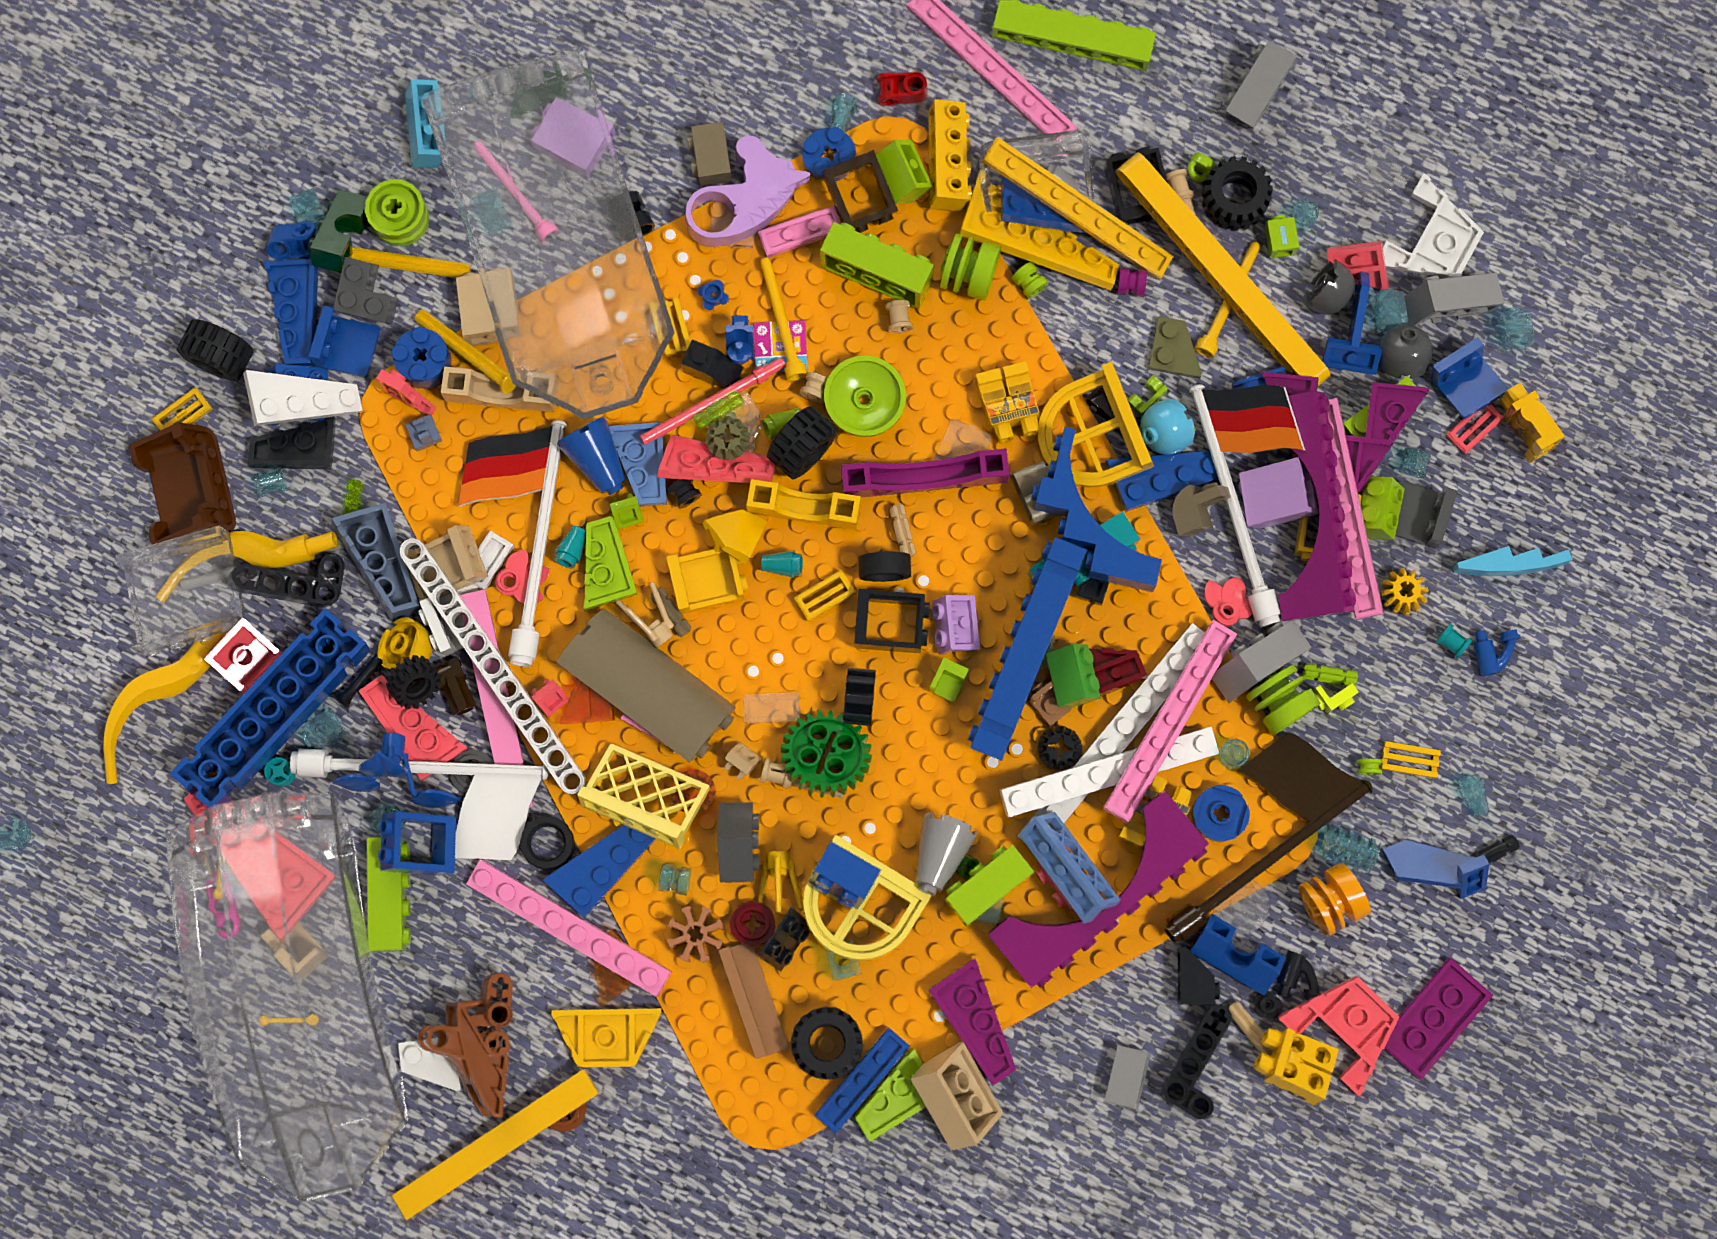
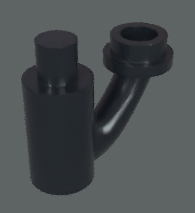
[1277,951,1320,1000]

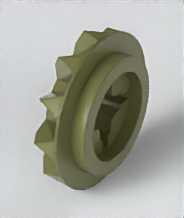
[705,416,750,460]

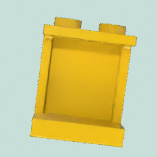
[666,549,748,614]

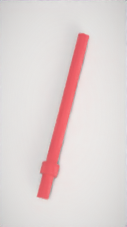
[639,357,786,445]

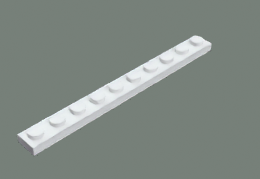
[1017,623,1204,843]

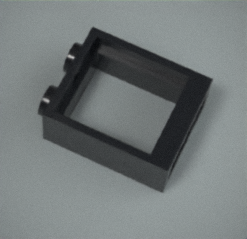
[1104,147,1168,225]
[854,589,930,653]

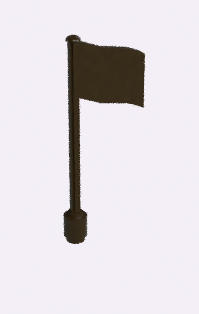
[1163,732,1373,944]

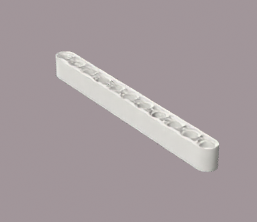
[400,538,586,794]

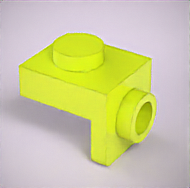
[1312,683,1359,714]

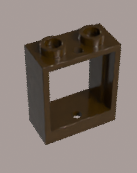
[821,150,898,233]

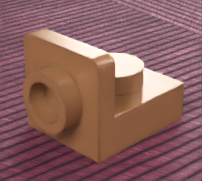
[1028,681,1072,727]

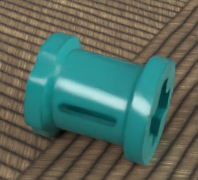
[1435,623,1473,659]

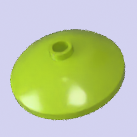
[824,355,906,437]

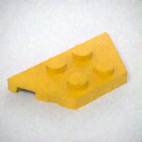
[552,1008,662,1068]

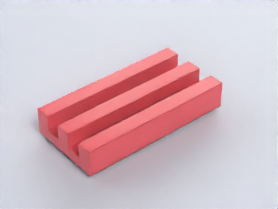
[1446,404,1504,455]

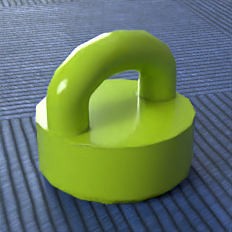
[1187,152,1216,183]

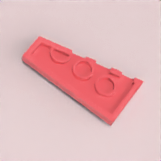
[657,434,777,483]
[359,675,468,781]

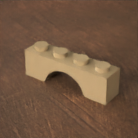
[441,366,557,412]

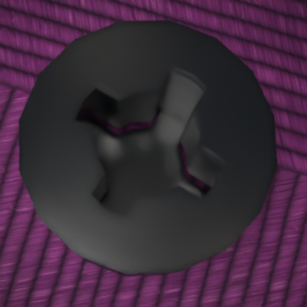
[667,479,702,509]

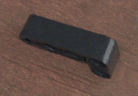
[228,553,345,608]
[1161,1004,1232,1120]

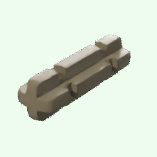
[650,587,691,637]

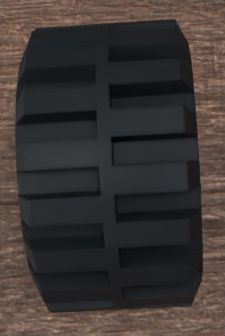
[1201,156,1273,231]
[176,319,254,381]
[767,405,838,480]
[791,1007,863,1080]

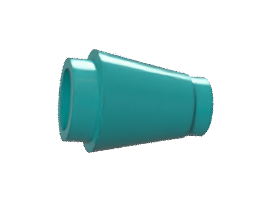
[554,526,586,569]
[761,550,803,578]

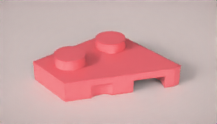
[376,369,436,415]

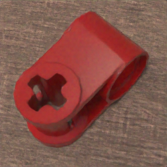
[877,71,928,106]

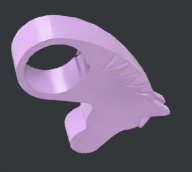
[685,135,810,247]

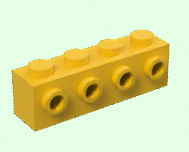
[928,99,972,211]

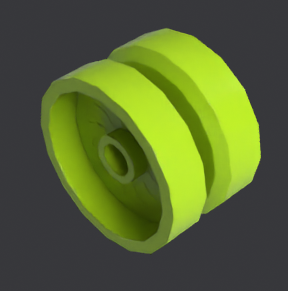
[365,179,430,247]

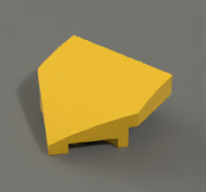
[703,509,767,564]

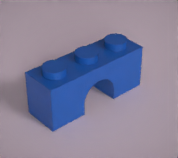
[1191,914,1286,995]

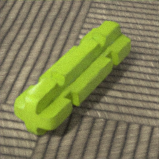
[1302,663,1358,686]

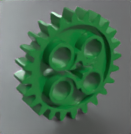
[780,710,872,798]

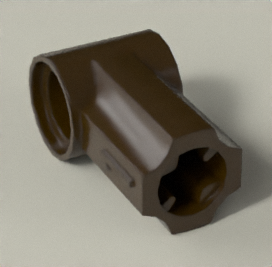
[434,657,476,716]

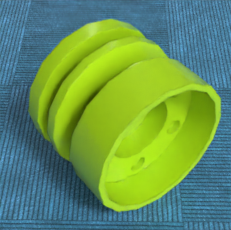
[940,233,1001,301]
[1245,664,1321,736]

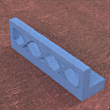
[1019,812,1121,924]

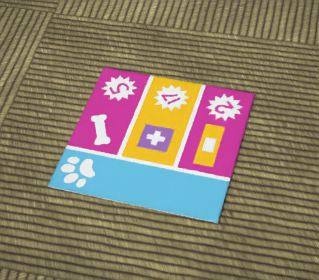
[754,320,808,372]

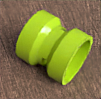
[1011,262,1049,300]

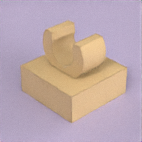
[725,742,762,780]

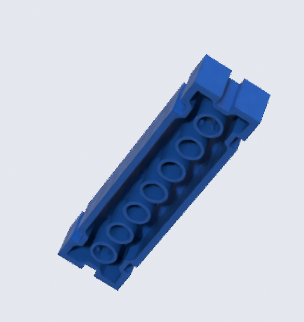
[968,537,1087,761]
[169,608,370,816]

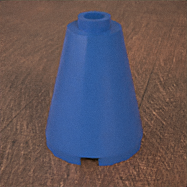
[557,416,625,495]

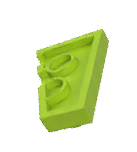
[854,1047,926,1142]

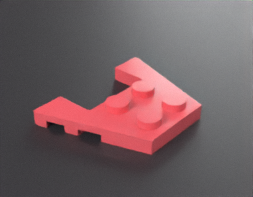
[1278,975,1399,1096]

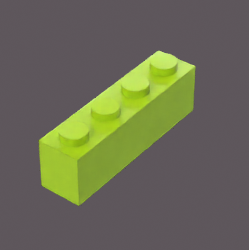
[367,837,411,953]

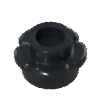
[1254,991,1282,1019]

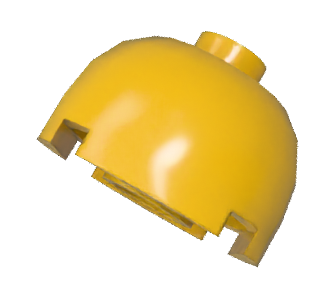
[377,617,433,670]

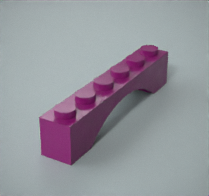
[841,448,1009,498]

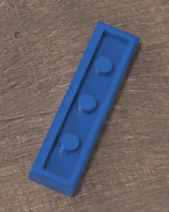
[815,1028,910,1134]

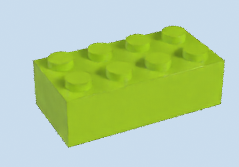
[820,222,934,309]

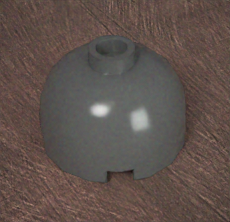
[1303,259,1355,315]
[1379,325,1433,379]

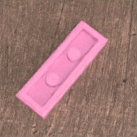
[758,206,841,258]

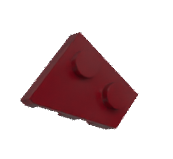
[1089,648,1148,697]

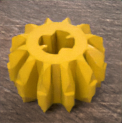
[1380,568,1429,616]

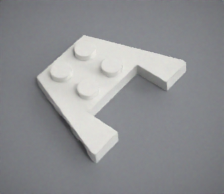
[1383,173,1484,278]

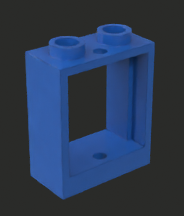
[378,811,456,876]

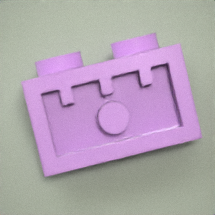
[931,595,980,655]

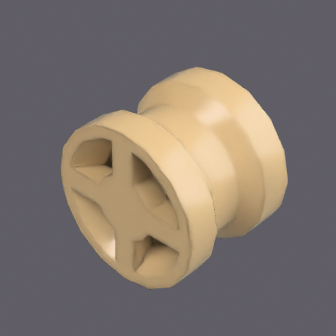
[799,372,828,403]

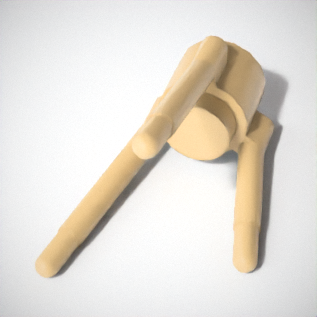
[616,582,675,648]

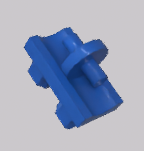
[725,315,755,364]

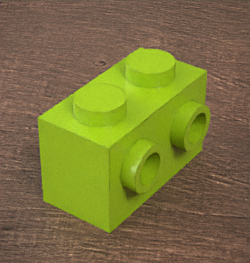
[876,140,933,204]
[1361,476,1405,540]

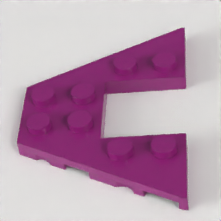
[1262,372,1429,493]

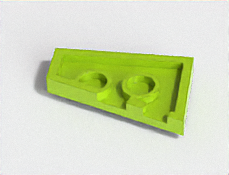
[584,515,638,611]

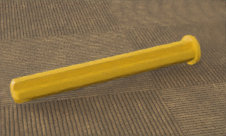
[351,247,471,278]
[414,309,518,394]

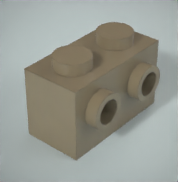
[687,122,732,186]

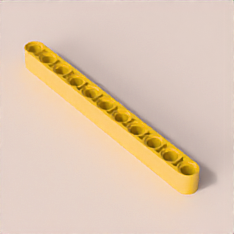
[1116,153,1331,386]

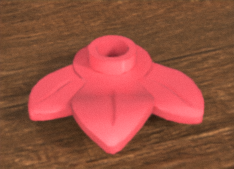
[495,550,550,603]
[1204,577,1253,627]

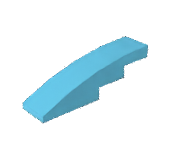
[1452,546,1573,576]

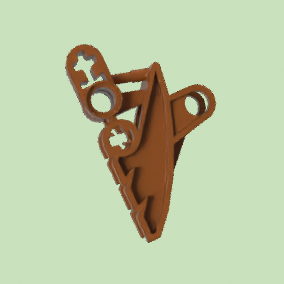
[417,973,513,1118]

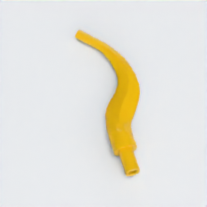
[156,531,339,604]
[103,621,230,784]

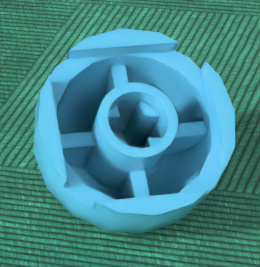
[1140,398,1195,455]

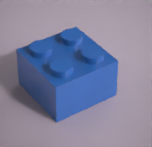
[809,841,881,909]

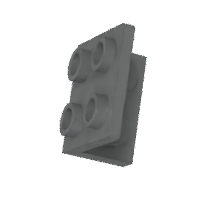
[1395,481,1458,549]

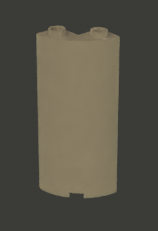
[556,608,736,763]

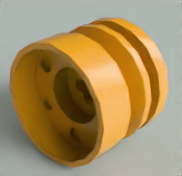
[1298,862,1371,937]

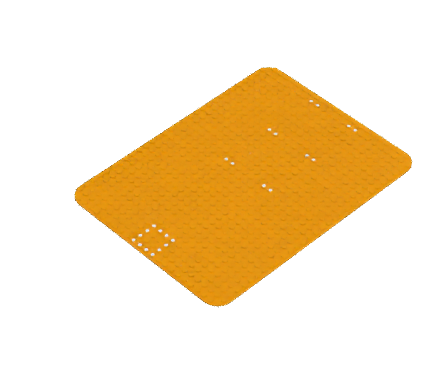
[359,116,1318,1150]

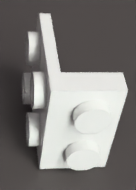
[418,584,496,655]

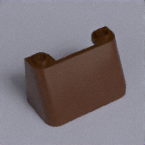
[129,422,236,549]

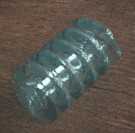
[1318,823,1381,874]

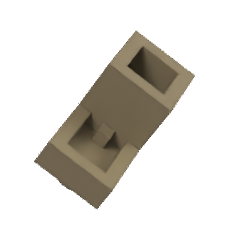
[1172,483,1231,537]

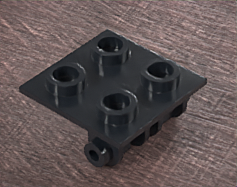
[758,908,810,972]

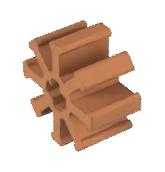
[667,906,724,963]

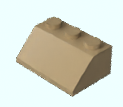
[910,1042,1003,1151]

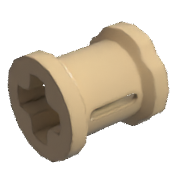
[885,300,913,333]

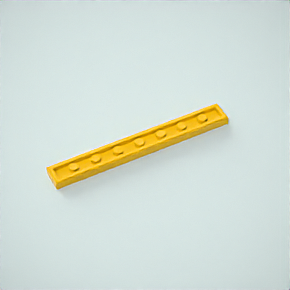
[982,137,1174,280]
[392,1069,600,1220]

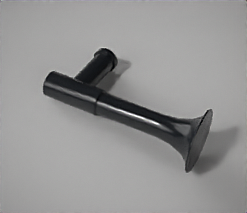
[328,653,390,714]

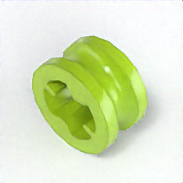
[1357,759,1382,775]

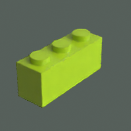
[945,845,1034,927]

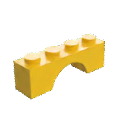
[746,479,861,530]

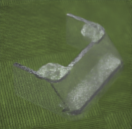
[979,130,1094,212]

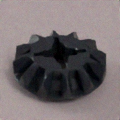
[1037,726,1082,771]

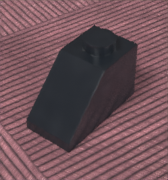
[681,339,744,389]
[1177,947,1220,1006]

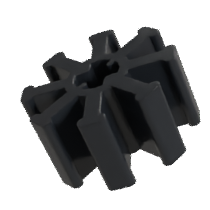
[843,667,876,726]

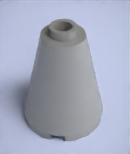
[916,813,977,895]

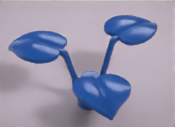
[332,733,463,808]

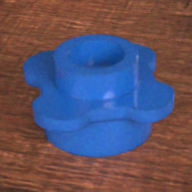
[698,280,729,310]

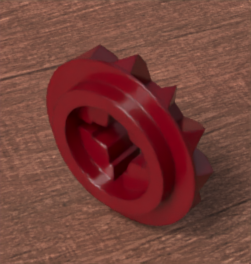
[730,901,775,947]

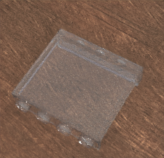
[115,525,247,656]

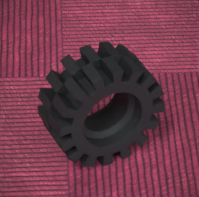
[386,655,441,709]

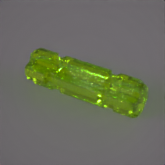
[693,391,744,429]
[342,479,364,515]

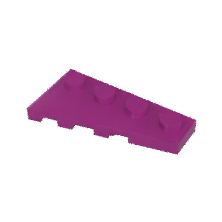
[928,958,1017,1086]

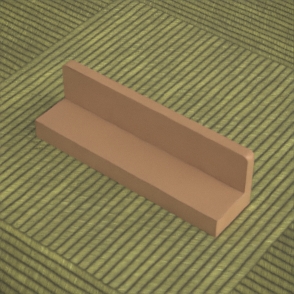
[718,944,788,1059]

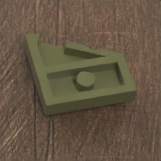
[1148,316,1201,379]

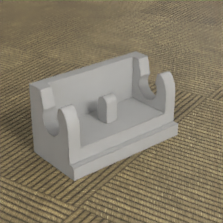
[1105,1045,1151,1110]

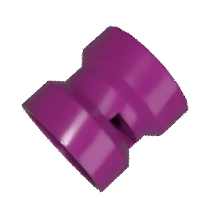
[1117,268,1147,297]

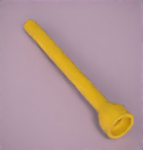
[1194,242,1260,358]
[760,257,807,381]

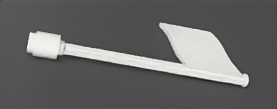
[290,749,549,860]

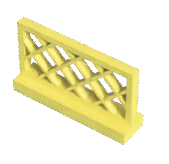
[577,743,710,849]

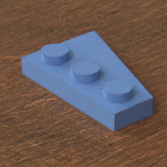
[609,422,667,507]

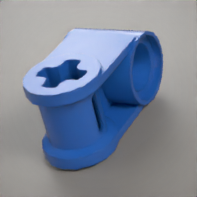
[266,221,316,260]

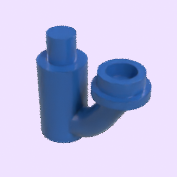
[1473,629,1521,677]

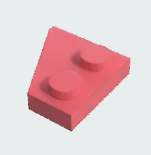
[1327,241,1389,294]

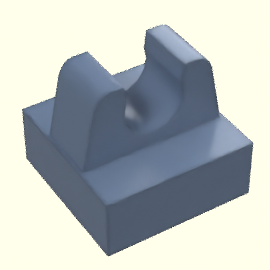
[405,414,442,451]

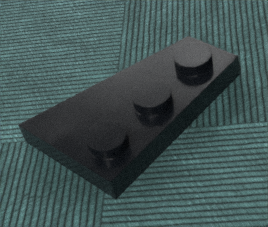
[248,416,336,469]

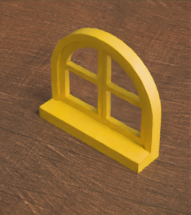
[1038,361,1154,488]

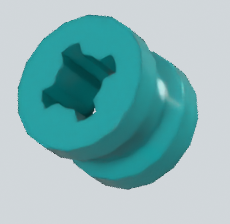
[264,757,296,787]

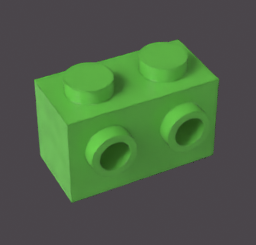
[1046,644,1101,708]

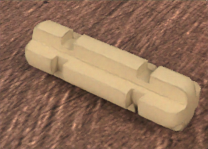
[890,504,916,557]

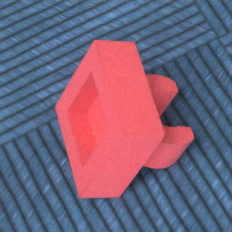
[532,679,570,717]

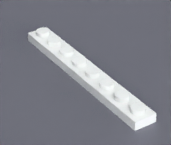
[999,727,1219,817]

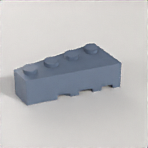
[332,503,419,621]

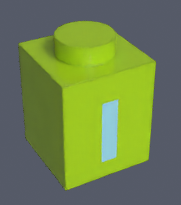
[1264,215,1300,259]

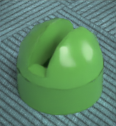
[956,854,979,879]

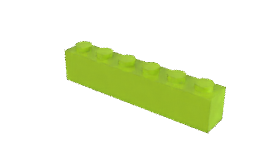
[992,0,1156,71]

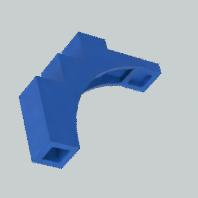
[1031,427,1162,592]

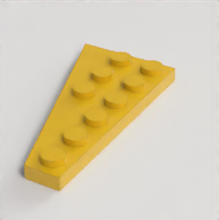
[959,171,1119,291]

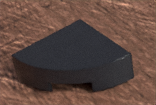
[1075,579,1109,606]

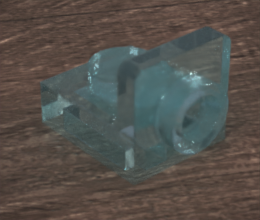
[289,188,326,233]
[0,818,31,851]

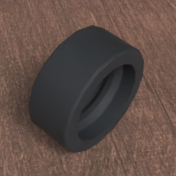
[858,551,911,582]
[520,816,575,871]

